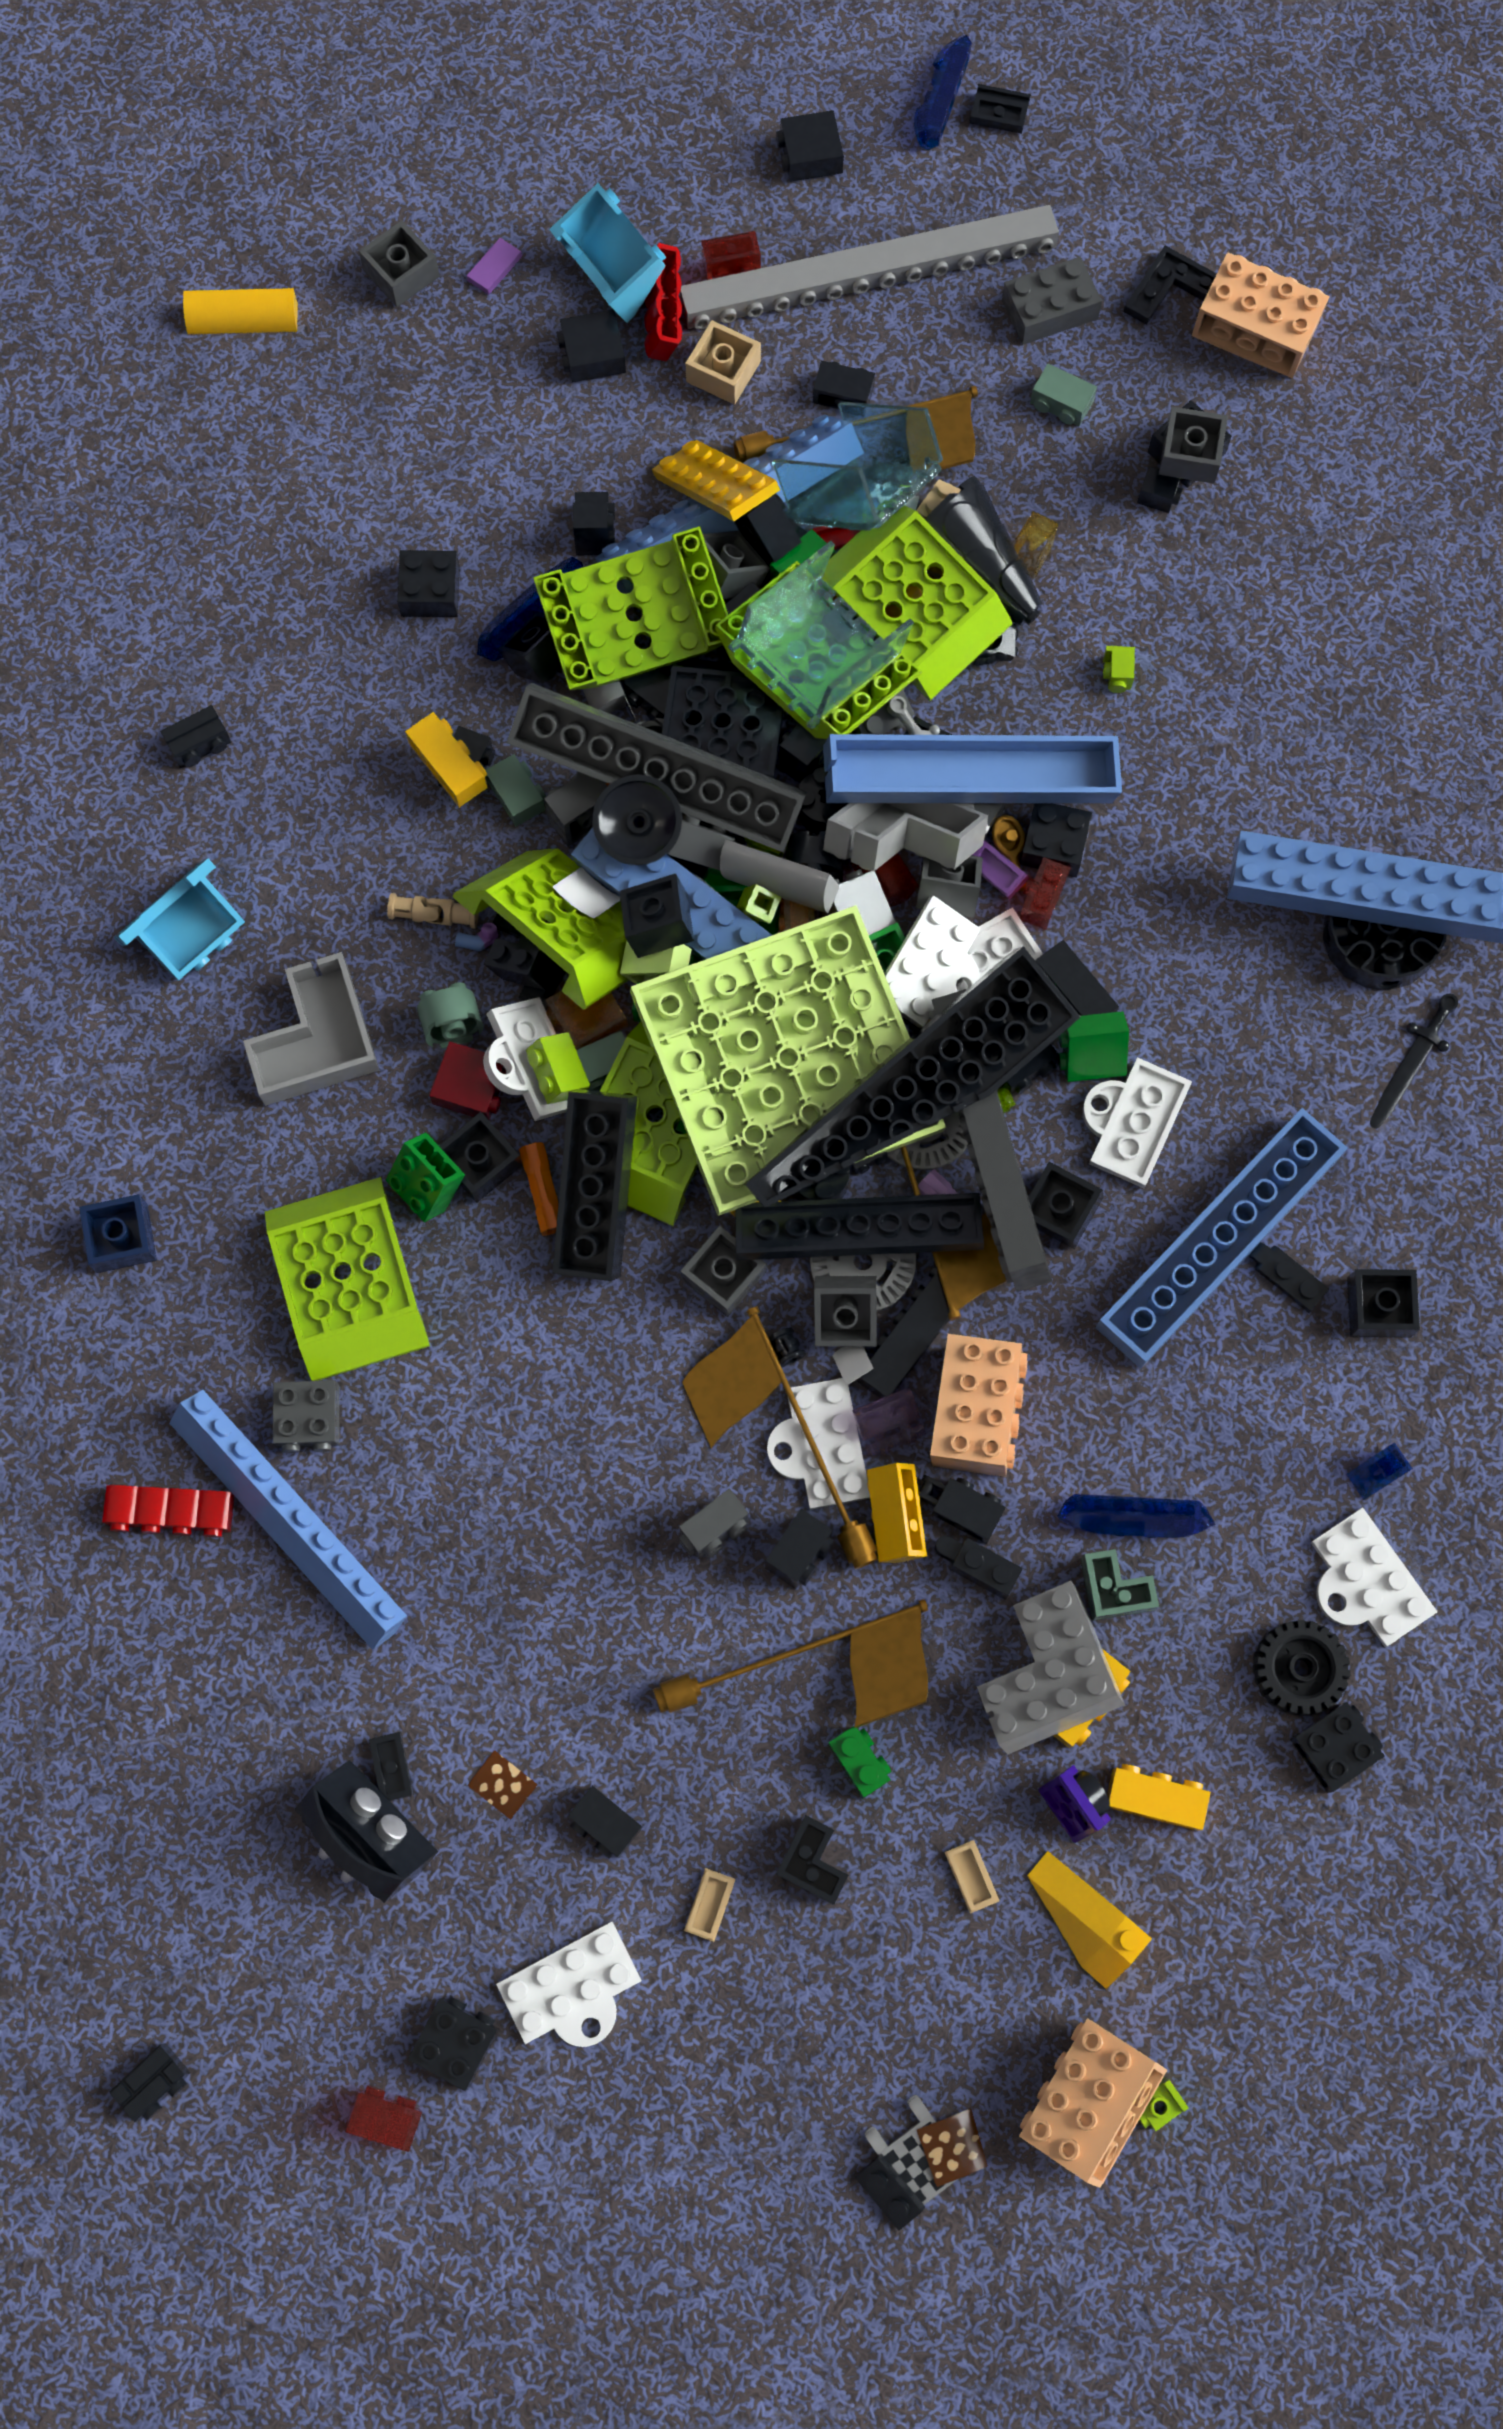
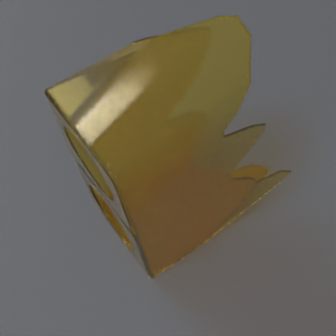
[1014,511,1058,580]

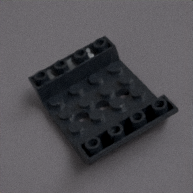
[662,659,789,778]

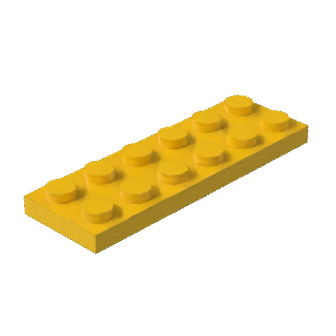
[652,440,780,521]

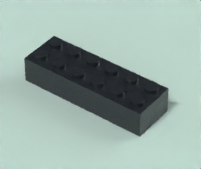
[552,1089,637,1281]

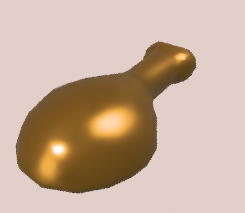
[992,815,1028,892]

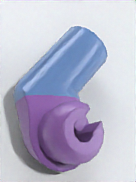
[455,923,498,951]

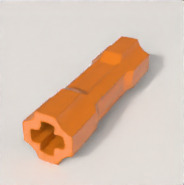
[519,1142,559,1236]

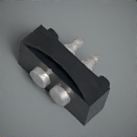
[295,1760,438,1903]

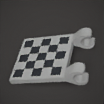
[864,2095,958,2205]

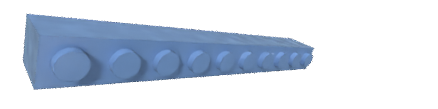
[169,1390,407,1650]

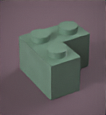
[1080,1549,1159,1621]

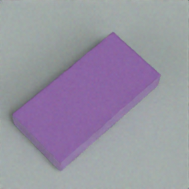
[467,238,522,295]
[972,840,1029,900]

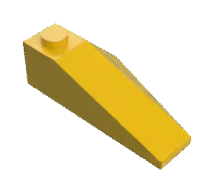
[1027,1851,1152,1989]

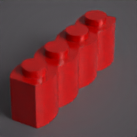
[644,243,682,362]
[102,1485,235,1538]

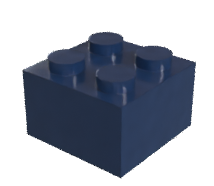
[79,1194,157,1273]

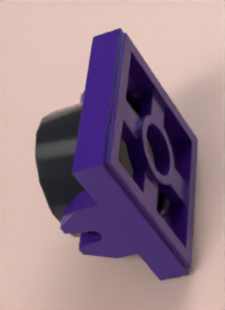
[1039,1765,1111,1843]

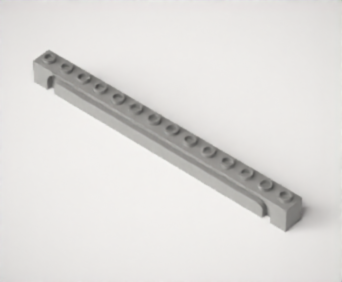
[680,205,1059,329]

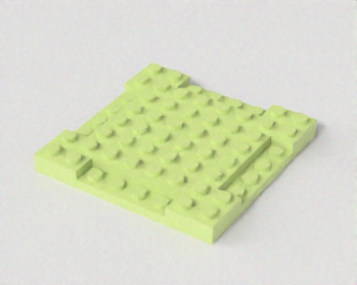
[630,905,946,1216]

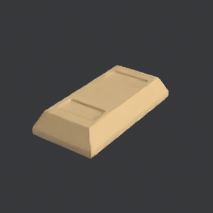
[944,1840,1000,1914]
[684,1868,736,1942]

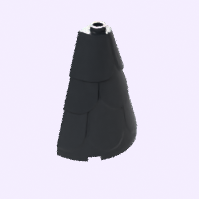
[925,476,1042,626]

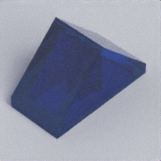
[1346,1442,1413,1500]

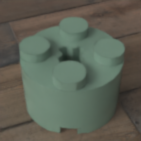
[417,982,484,1049]

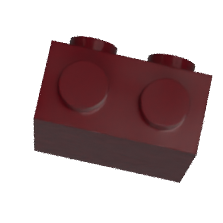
[429,1041,506,1121]

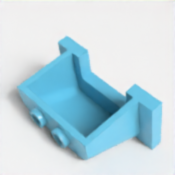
[114,858,245,980]

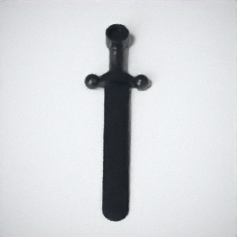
[1370,993,1458,1129]

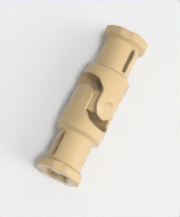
[387,893,479,929]

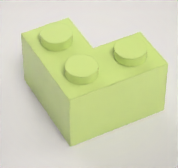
[620,941,692,984]

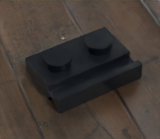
[970,84,1031,134]

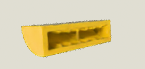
[183,288,298,334]

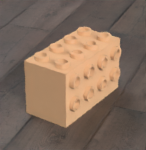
[1192,252,1330,378]
[930,1334,1028,1477]
[1019,2018,1167,2188]

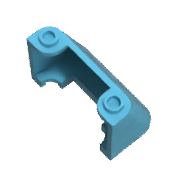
[549,183,666,323]

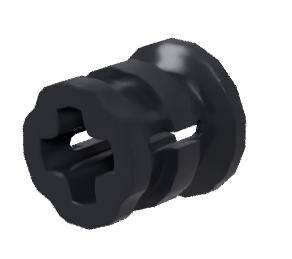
[769,1327,806,1367]

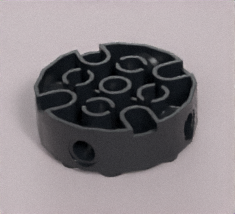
[1323,915,1447,990]

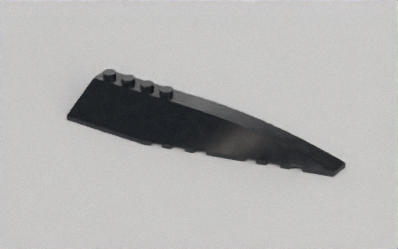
[745,946,1081,1208]

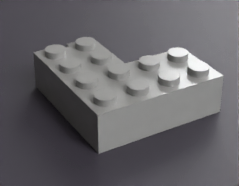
[823,803,989,872]
[243,952,380,1106]
[977,1581,1125,1755]

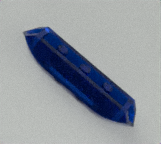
[914,35,972,150]
[477,557,583,661]
[1057,1494,1216,1538]

